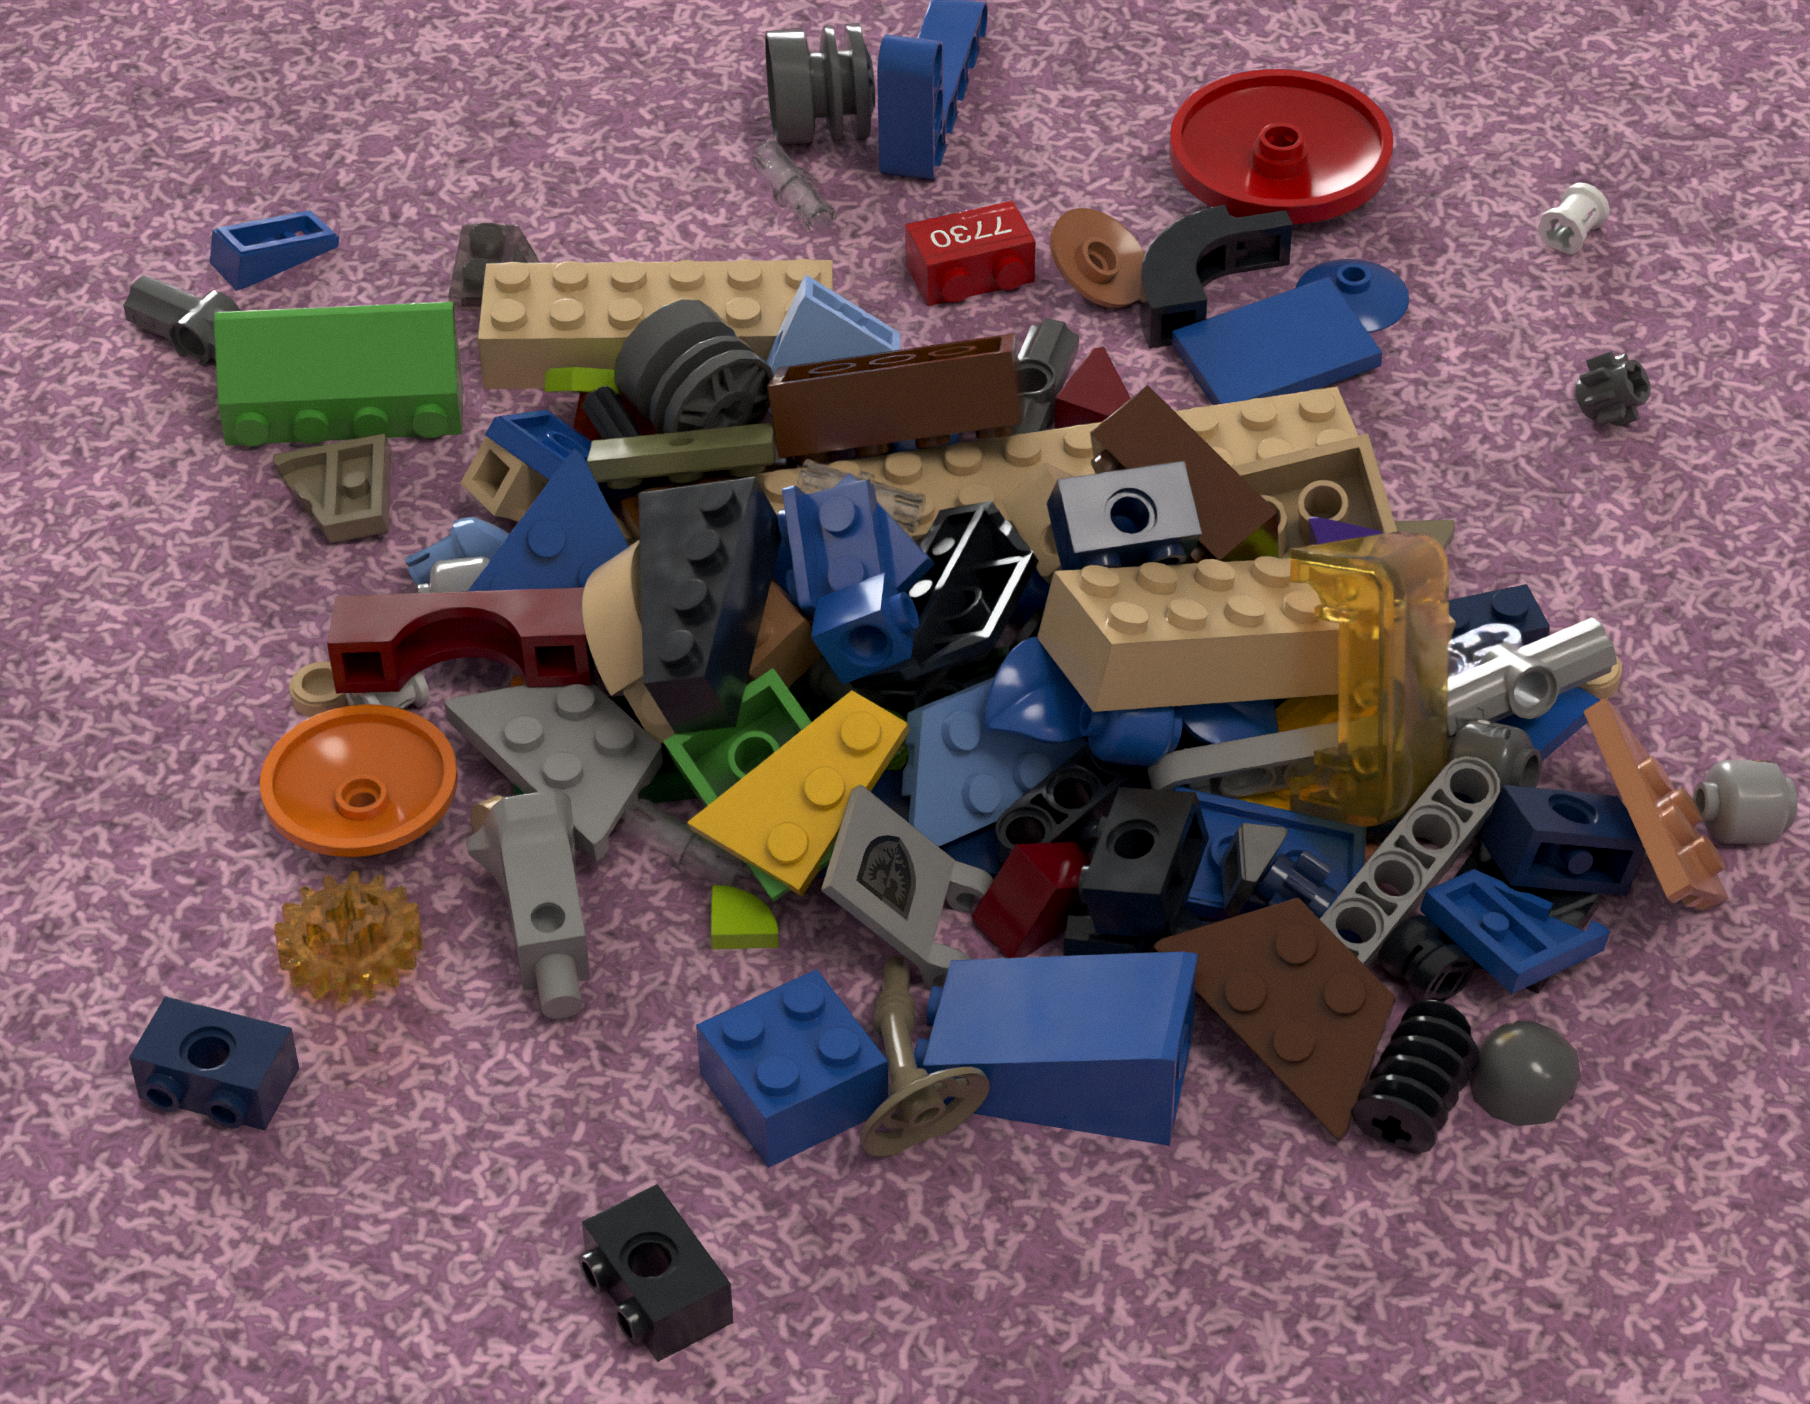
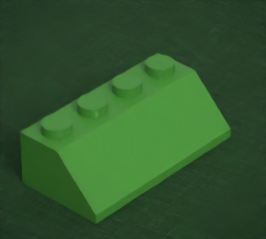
[214,301,464,446]

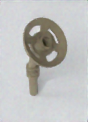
[860,956,990,1157]

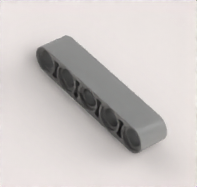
[1320,756,1500,969]

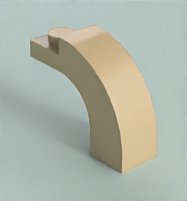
[582,540,675,745]

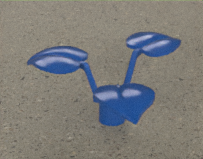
[984,516,1279,745]

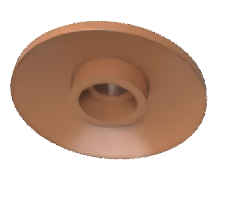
[1050,208,1145,308]

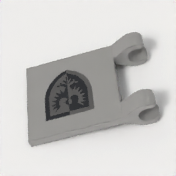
[821,784,993,990]

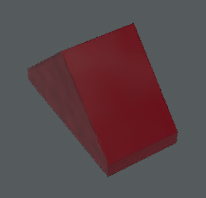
[1055,346,1131,429]
[971,842,1090,958]

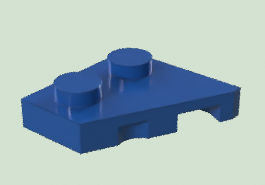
[1420,869,1611,994]

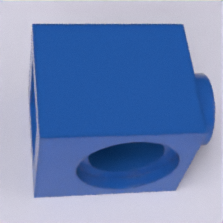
[811,572,919,685]

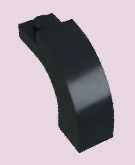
[1139,205,1292,349]

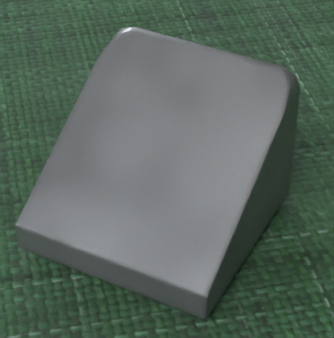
[1221,823,1288,917]

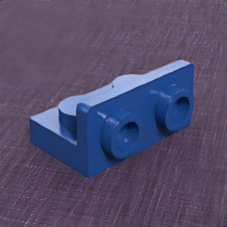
[778,479,888,619]

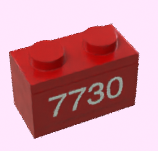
[905,200,1036,306]

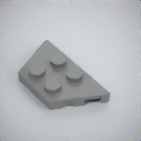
[444,683,663,862]

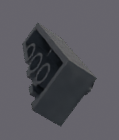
[639,477,782,734]

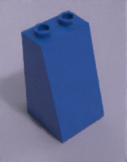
[914,951,1198,1146]

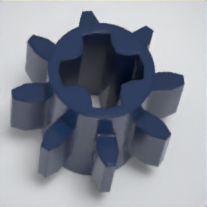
[1252,849,1337,919]

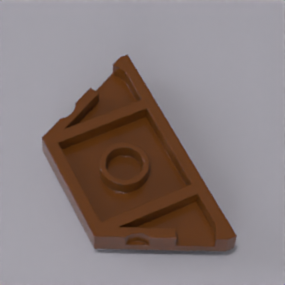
[1154,898,1396,1142]

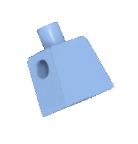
[767,275,900,415]

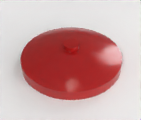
[1169,69,1394,224]

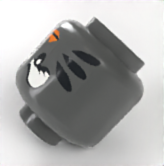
[1439,719,1542,800]

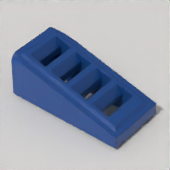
[210,210,339,291]

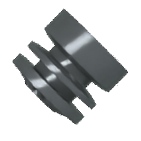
[765,23,875,147]
[614,299,773,434]

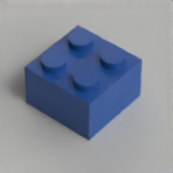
[696,969,889,1168]

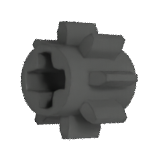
[1575,351,1651,426]

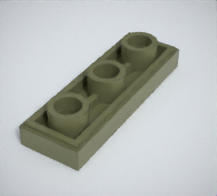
[587,422,776,489]

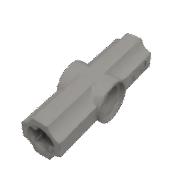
[1419,617,1617,743]

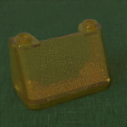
[1290,531,1449,827]

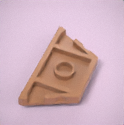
[1583,697,1729,911]

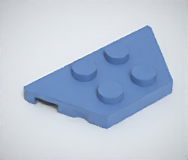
[901,677,1087,847]

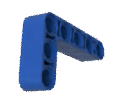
[877,0,988,181]

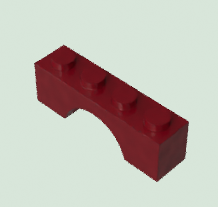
[327,587,594,694]

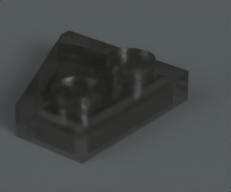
[448,223,541,311]

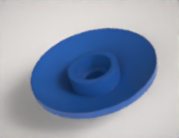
[1295,259,1409,333]

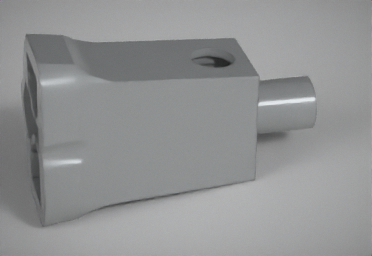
[466,790,590,1019]

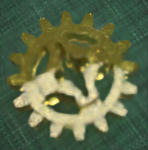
[274,871,424,1003]

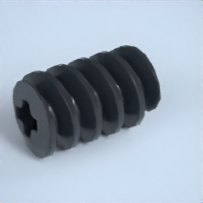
[1350,1000,1479,1154]

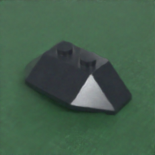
[850,501,1039,692]

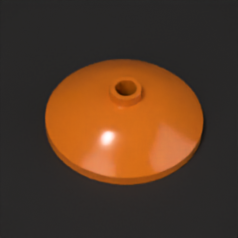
[259,704,458,857]

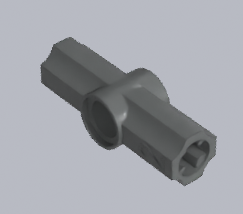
[123,275,241,365]
[982,318,1079,440]

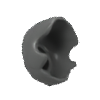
[1469,1020,1581,1126]

